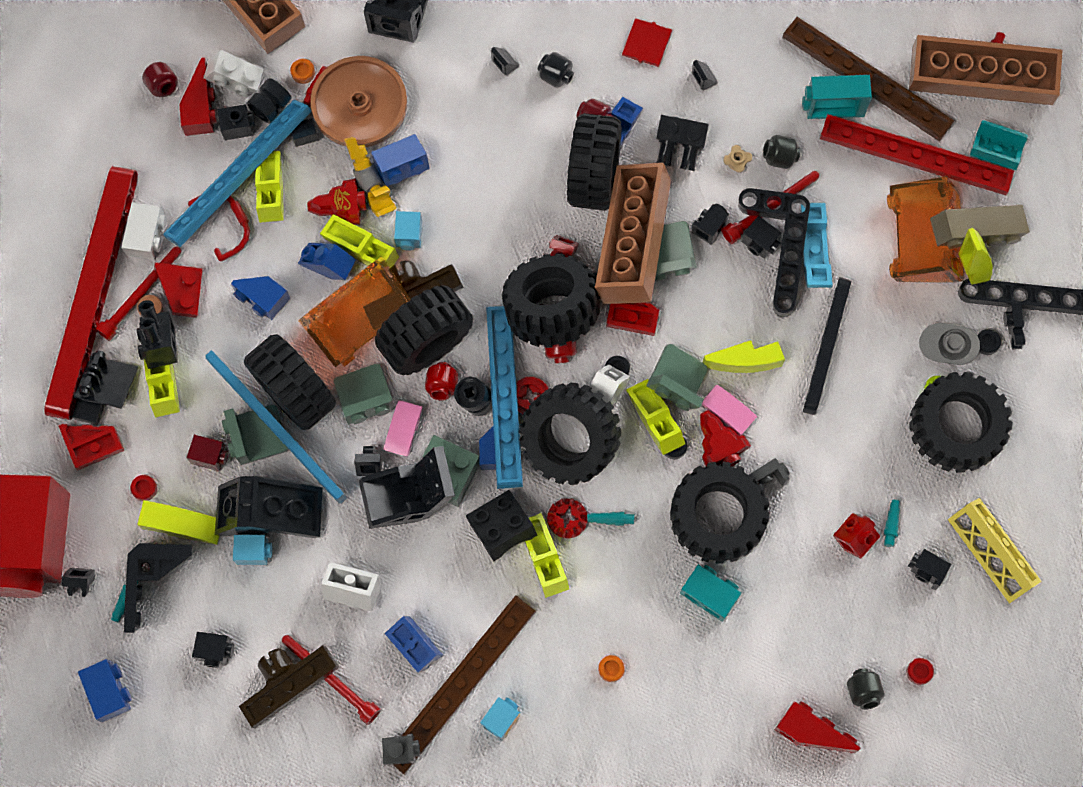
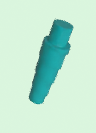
[883,499,900,547]
[587,512,635,526]
[110,581,139,623]

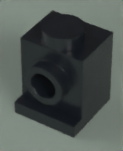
[691,203,729,245]
[908,549,952,590]

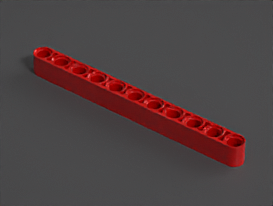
[44,166,138,420]

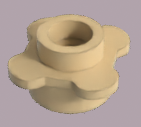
[723,145,752,173]

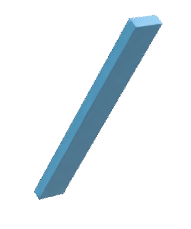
[163,99,312,247]
[486,306,523,489]
[205,350,347,504]

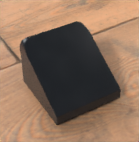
[491,47,519,76]
[691,60,718,91]
[291,118,319,147]

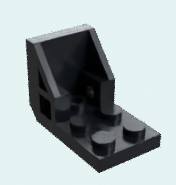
[363,0,428,43]
[359,446,455,529]
[215,476,323,538]
[123,543,192,633]

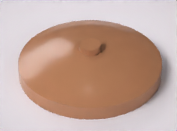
[311,56,407,147]

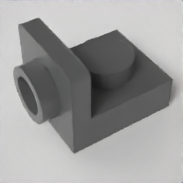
[752,458,790,487]
[382,734,420,766]

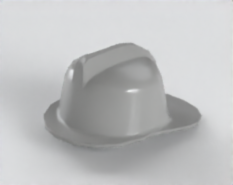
[919,323,980,365]

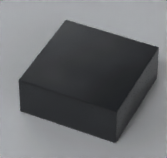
[72,399,104,425]

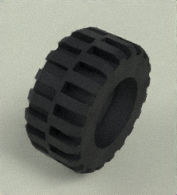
[567,113,622,211]
[502,254,600,348]
[375,285,473,375]
[244,334,336,430]
[909,372,1013,473]
[519,382,621,485]
[670,462,770,564]

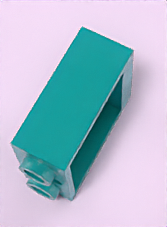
[802,75,872,119]

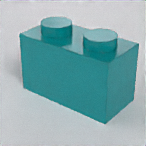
[680,564,741,622]

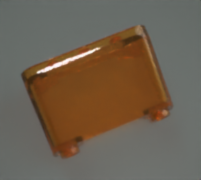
[887,176,965,283]
[298,256,411,368]

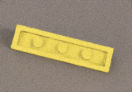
[947,498,1042,604]

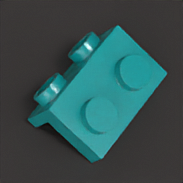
[970,120,1028,170]

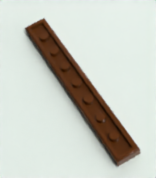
[783,17,954,142]
[393,595,536,775]

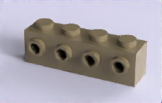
[930,205,1030,249]

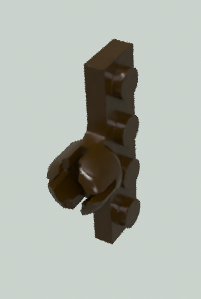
[364,260,464,331]
[239,645,339,728]

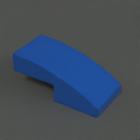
[611,97,643,145]

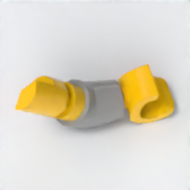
[344,137,397,217]

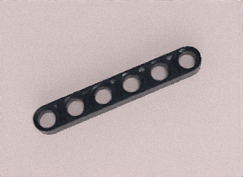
[803,277,852,415]
[958,279,1083,315]

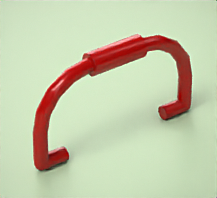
[188,195,250,262]

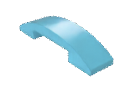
[801,203,833,288]

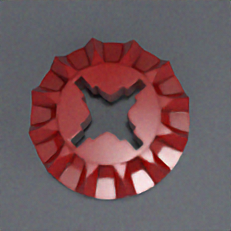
[516,377,548,414]
[547,498,587,539]

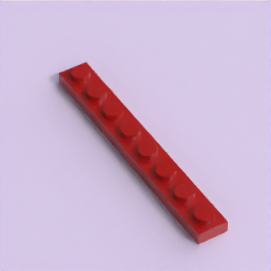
[820,114,1014,196]

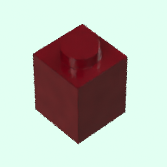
[186,434,229,472]

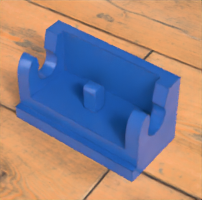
[384,616,443,673]

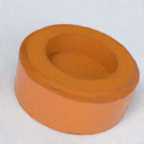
[290,59,315,84]
[598,655,624,682]

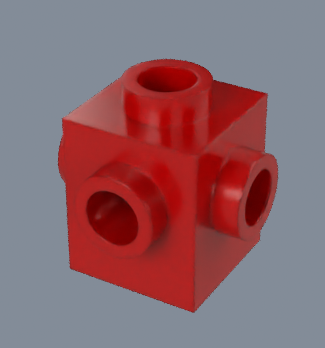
[833,513,880,559]

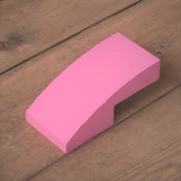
[702,385,758,435]
[383,400,423,456]

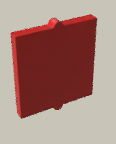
[622,18,672,67]

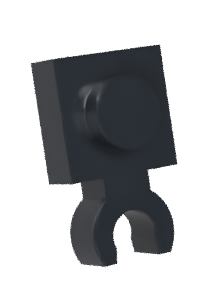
[1003,303,1025,350]

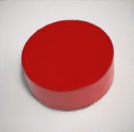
[130,475,157,501]
[906,658,934,685]

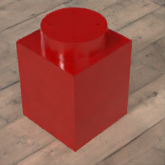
[0,475,70,598]

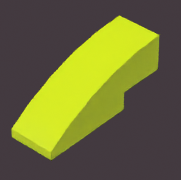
[255,151,284,223]
[320,214,399,276]
[958,228,993,285]
[702,340,785,373]
[144,359,180,418]
[626,379,685,455]
[137,500,219,545]
[525,513,569,598]

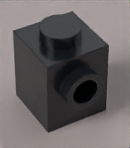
[217,104,256,140]
[741,215,782,259]
[192,631,234,668]

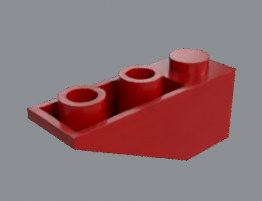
[179,57,217,136]
[774,701,861,753]

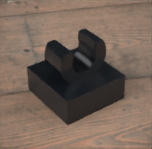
[354,446,382,476]
[62,568,95,597]

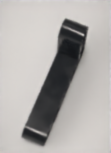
[738,188,810,317]

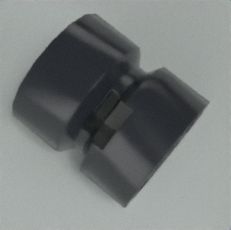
[246,78,292,124]
[454,376,492,416]

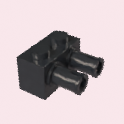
[656,115,709,171]
[136,300,178,369]

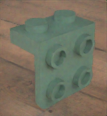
[655,221,697,281]
[646,344,708,411]
[334,364,395,425]
[222,405,288,465]

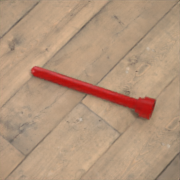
[721,171,819,244]
[95,246,181,341]
[282,635,381,725]

